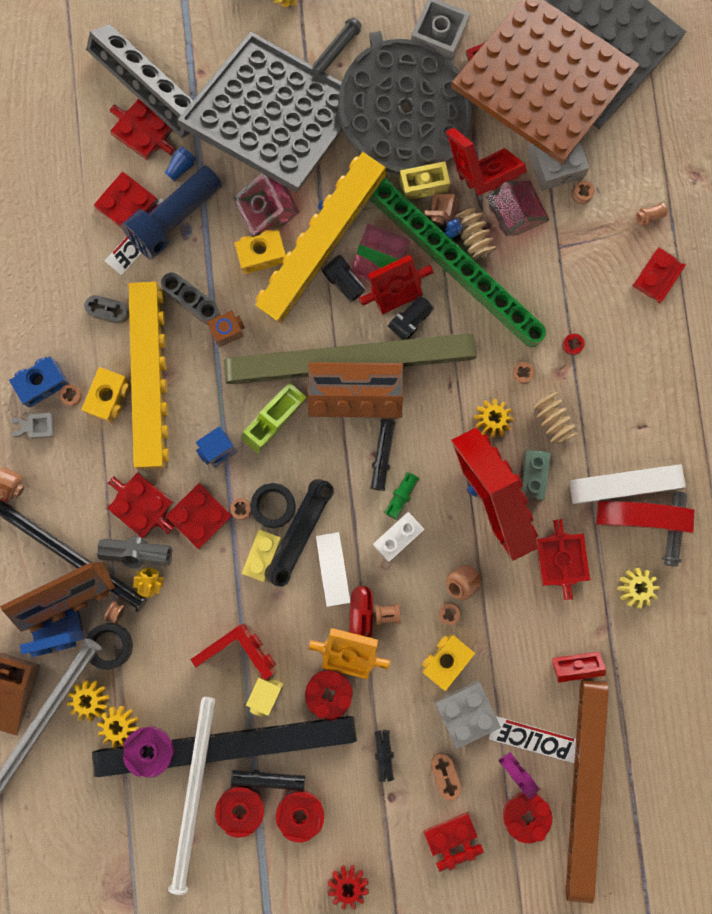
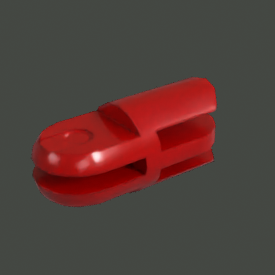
[349,586,374,638]

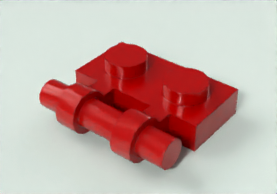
[423,812,484,872]

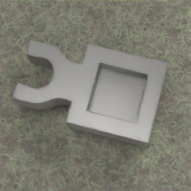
[11,413,55,439]

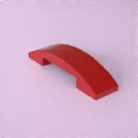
[596,501,695,533]

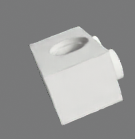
[373,512,424,562]

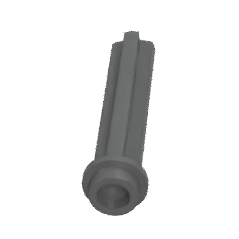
[312,18,361,76]
[662,491,687,567]

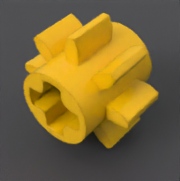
[133,568,164,598]

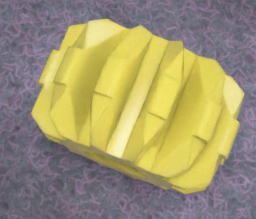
[617,568,660,609]

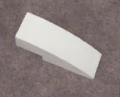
[316,532,350,607]

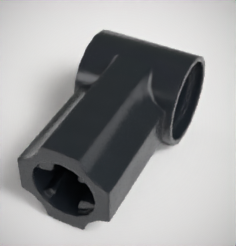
[321,255,366,303]
[387,295,434,340]

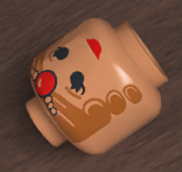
[0,467,24,502]
[446,565,482,600]

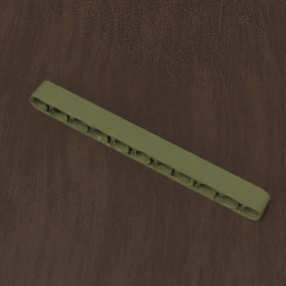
[224,334,477,384]

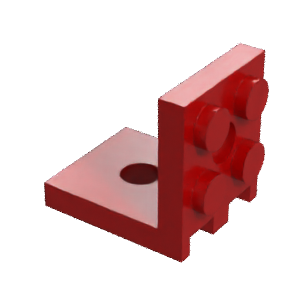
[446,128,527,196]
[190,624,277,680]

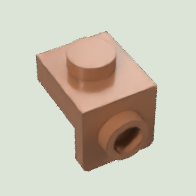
[424,193,458,226]

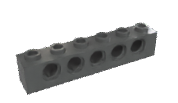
[86,24,193,138]

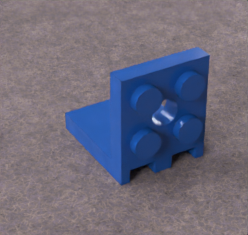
[20,609,85,658]

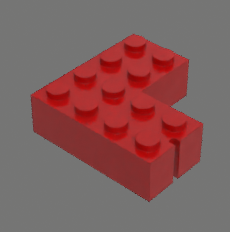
[451,427,538,561]

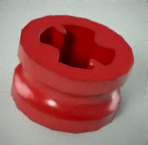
[562,333,585,355]

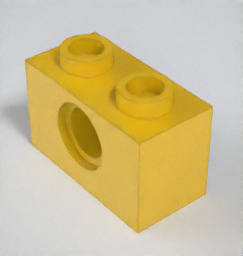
[234,230,286,275]
[81,367,130,423]
[421,634,475,691]

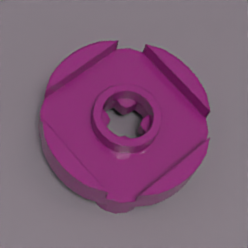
[123,726,174,778]
[498,752,540,800]

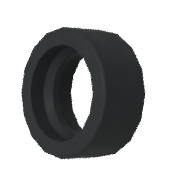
[250,483,296,529]
[86,623,133,670]

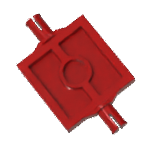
[110,98,176,160]
[359,255,434,315]
[107,472,175,539]
[536,519,590,600]

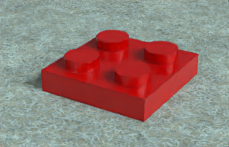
[94,171,158,229]
[166,483,233,550]

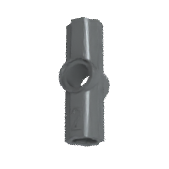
[97,537,173,569]

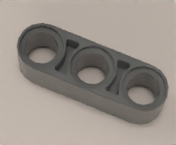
[161,272,221,325]

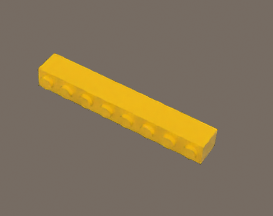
[255,152,387,324]
[129,282,170,470]

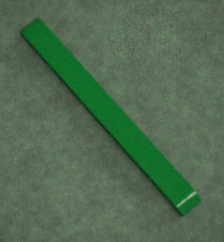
[369,178,546,347]

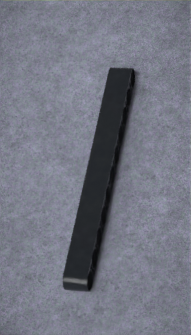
[92,716,357,777]

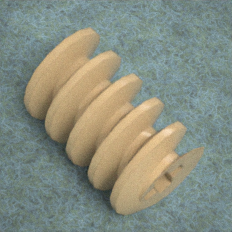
[454,208,496,260]
[533,392,579,444]

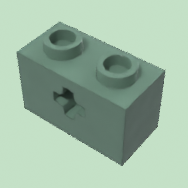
[520,449,551,502]

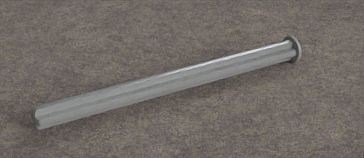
[0,638,102,796]

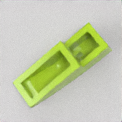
[241,382,307,454]

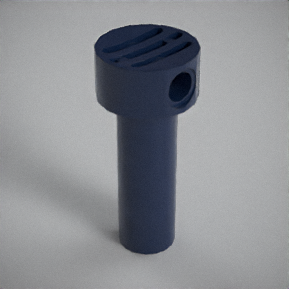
[121,165,222,260]

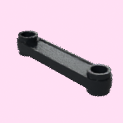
[265,479,334,587]

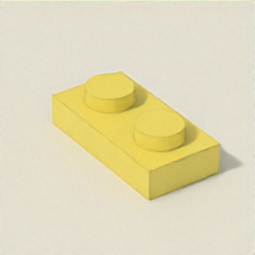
[242,529,281,582]

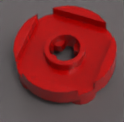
[305,670,353,719]
[215,786,265,838]
[275,790,325,843]
[503,792,553,843]

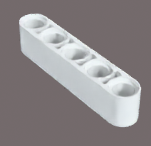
[569,464,686,504]

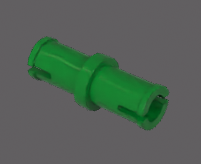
[384,472,420,520]

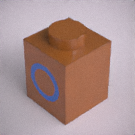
[207,311,245,347]

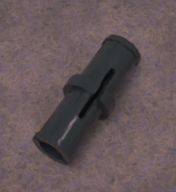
[374,730,394,782]

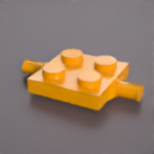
[308,628,390,680]

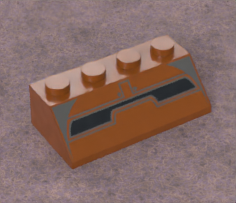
[308,362,403,418]
[0,562,115,633]

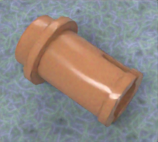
[636,203,667,226]

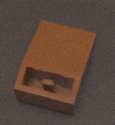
[0,653,40,736]

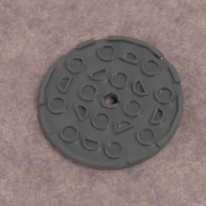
[338,39,472,175]

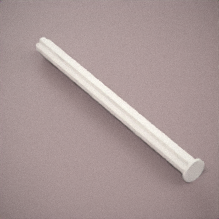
[168,697,215,895]

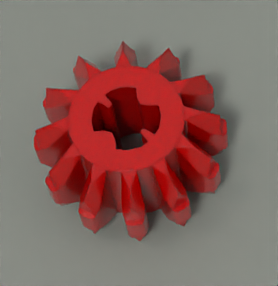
[328,865,369,910]

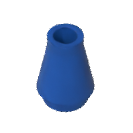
[164,147,196,182]

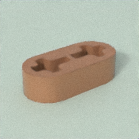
[431,753,461,801]

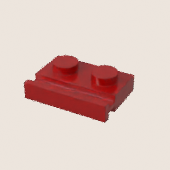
[632,247,686,304]

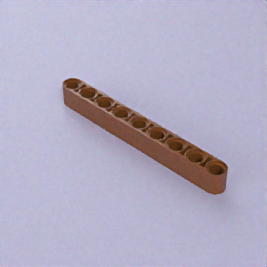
[565,679,608,904]

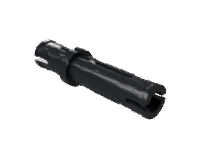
[370,419,395,491]
[231,770,305,791]

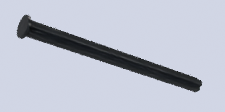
[0,500,148,613]

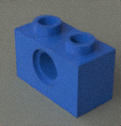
[9,357,69,408]
[196,426,238,467]

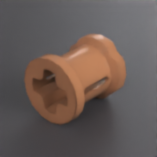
[375,603,401,626]

